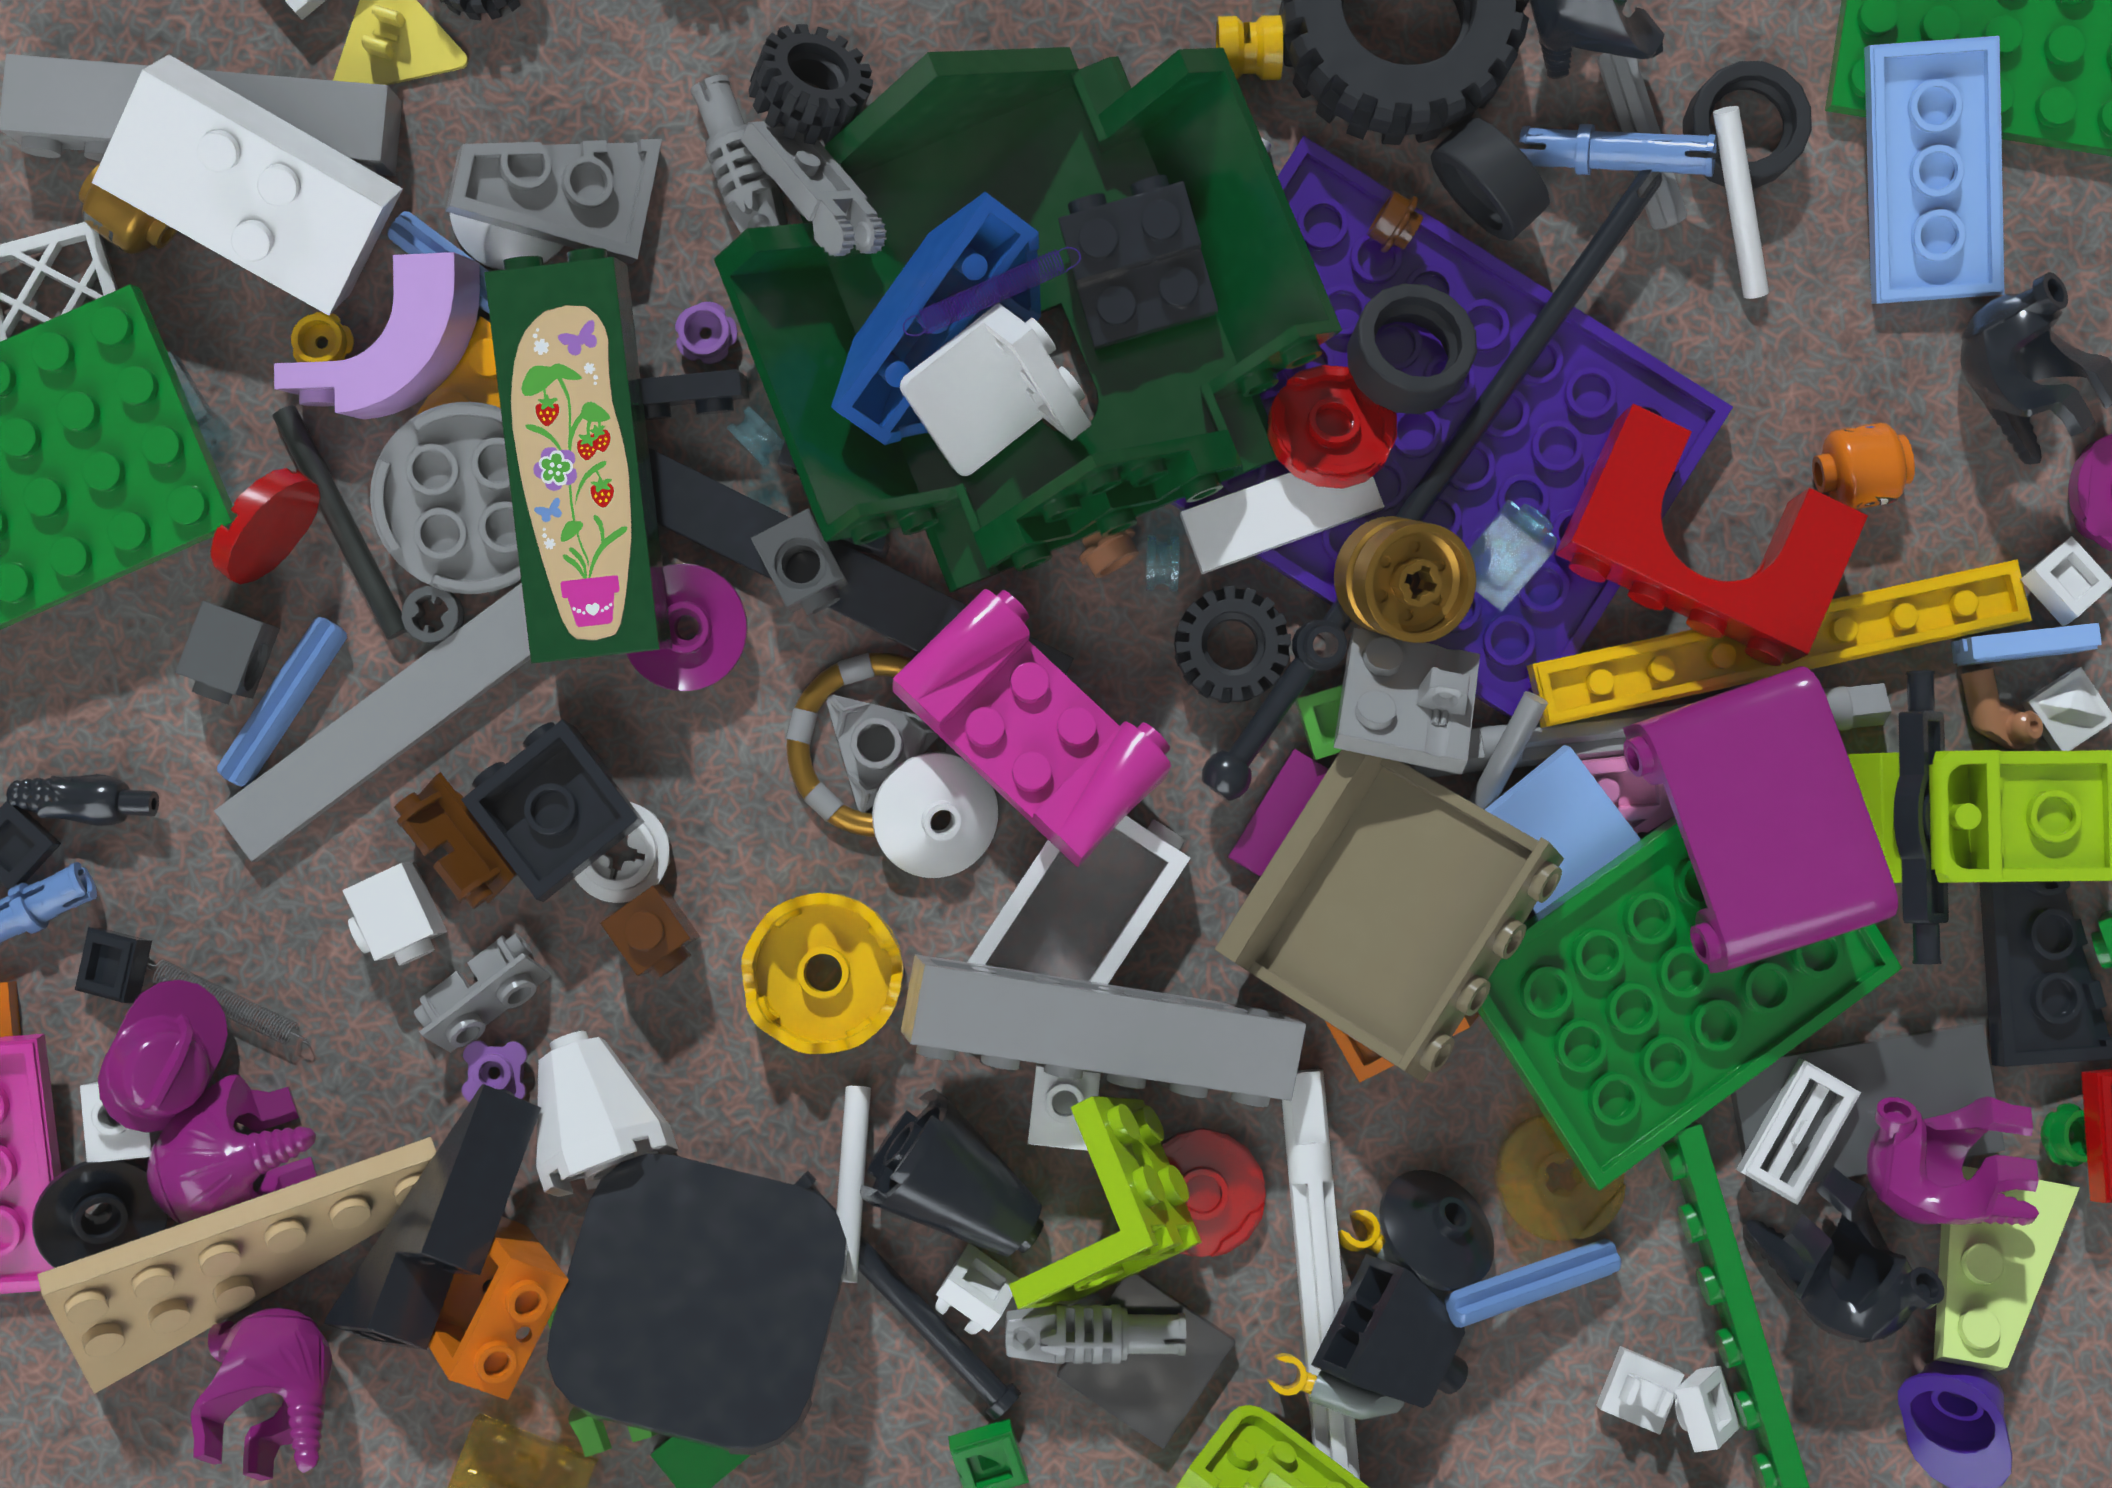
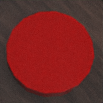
[1268,365,1397,489]
[210,468,321,585]
[1161,1128,1266,1257]

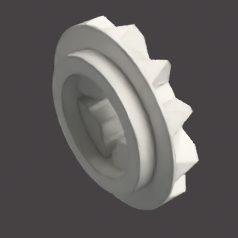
[575,802,670,903]

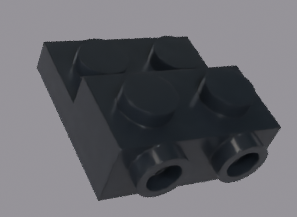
[1058,175,1219,350]
[461,719,645,902]

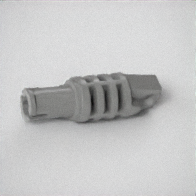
[690,75,788,233]
[1005,1304,1187,1364]

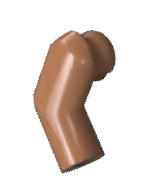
[1961,668,2043,750]

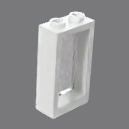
[968,816,1190,984]

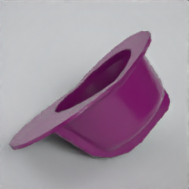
[97,979,228,1133]

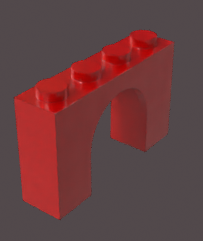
[1555,403,1868,666]

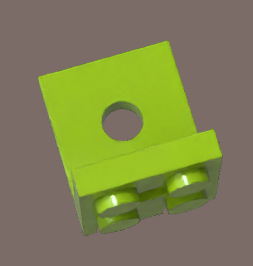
[1008,1096,1202,1309]

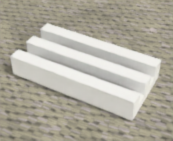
[1736,1059,1861,1205]

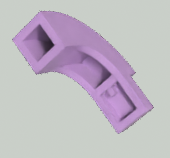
[274,252,480,419]

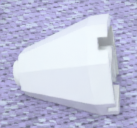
[536,1031,678,1197]

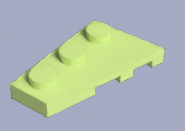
[1933,1166,2080,1371]

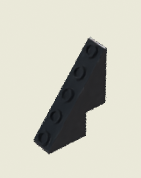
[324,1084,541,1350]

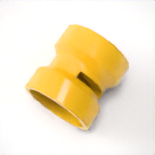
[1216,15,1283,80]

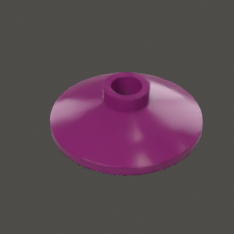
[626,564,748,691]

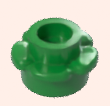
[2040,1103,2087,1167]

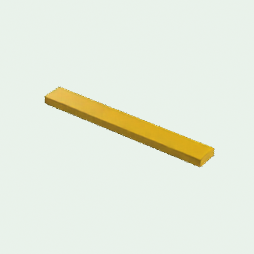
[1527,559,2032,728]

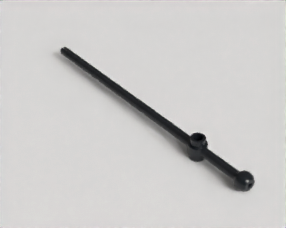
[1202,170,1662,801]

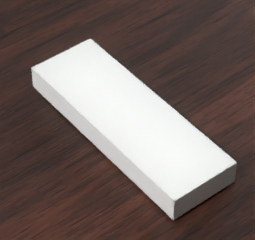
[1180,472,1384,574]

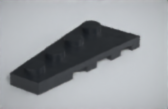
[1979,881,2112,1067]

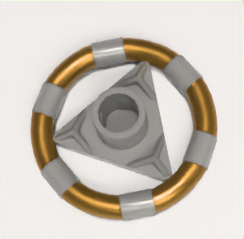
[786,653,961,837]

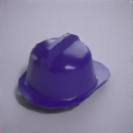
[1898,1360,2013,1488]

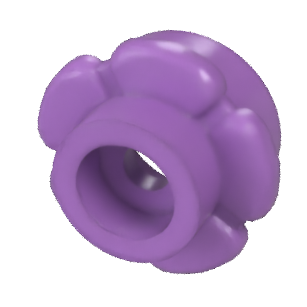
[675,302,737,364]

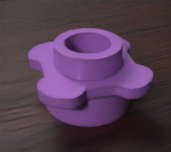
[462,1040,528,1102]

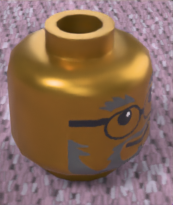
[79,163,177,254]

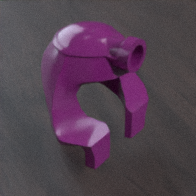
[147,1075,318,1224]
[1866,1096,2039,1226]
[190,1308,332,1481]

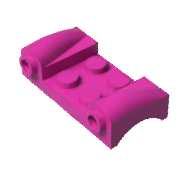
[893,589,1171,868]

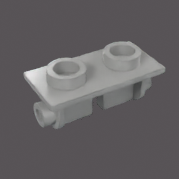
[414,933,552,1053]

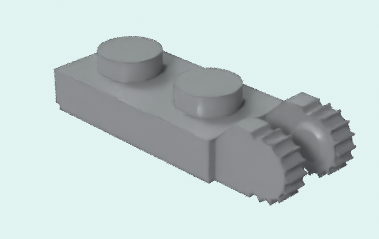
[741,121,887,256]

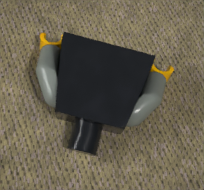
[1267,1210,1468,1420]

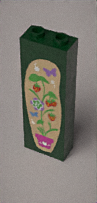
[484,248,672,664]

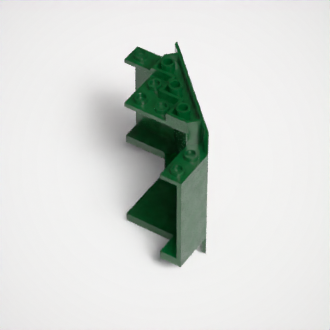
[714,47,1343,593]

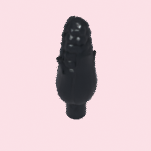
[6,774,159,826]

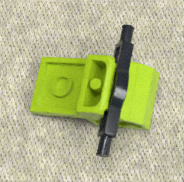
[1847,670,2112,965]

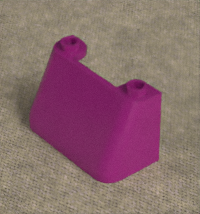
[1623,666,1898,973]

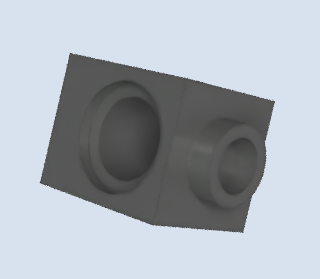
[751,508,849,616]
[175,601,280,705]

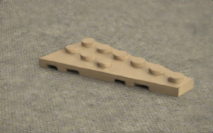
[37,1137,436,1394]

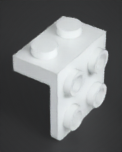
[900,303,1092,476]

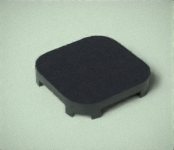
[547,1154,848,1455]

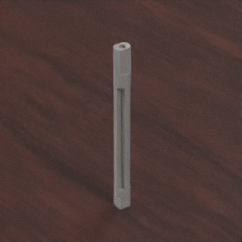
[1410,683,1892,778]

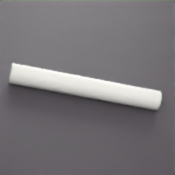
[1713,106,1769,299]
[836,1086,871,1283]

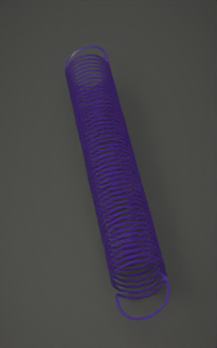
[903,247,1081,336]

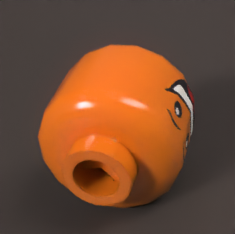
[1812,422,1915,509]

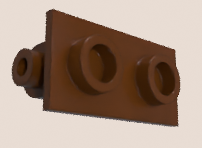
[394,772,517,909]

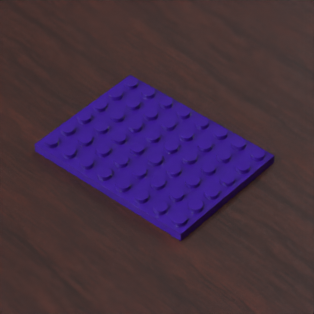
[1170,136,1733,719]

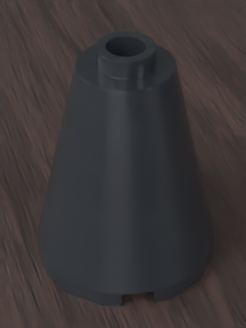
[860,1089,1044,1257]

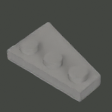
[445,139,662,264]

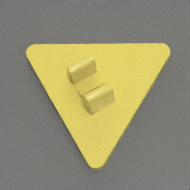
[333,0,469,85]

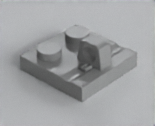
[1333,628,1480,774]

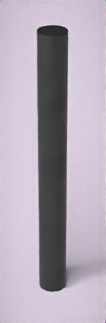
[272,405,408,640]

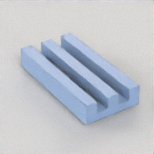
[1951,623,2102,666]

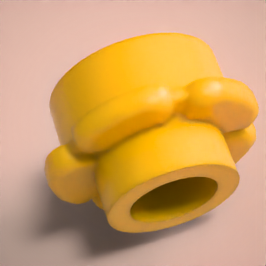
[291,311,354,362]

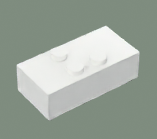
[92,55,403,315]

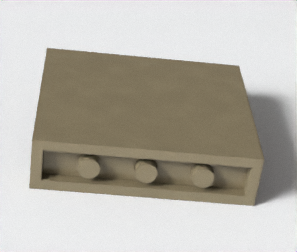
[1214,749,1564,1083]

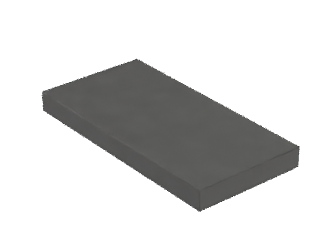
[1731,1023,2006,1193]

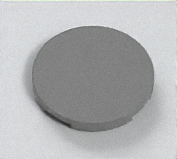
[370,402,521,594]

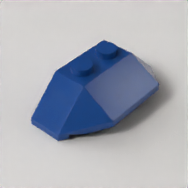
[831,192,1041,445]

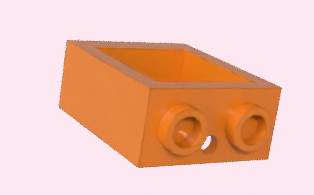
[428,1216,569,1400]

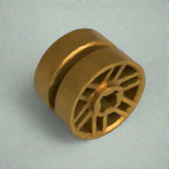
[1334,516,1476,643]

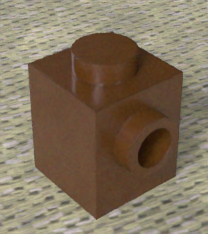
[600,885,700,978]

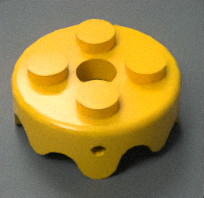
[741,893,904,1054]

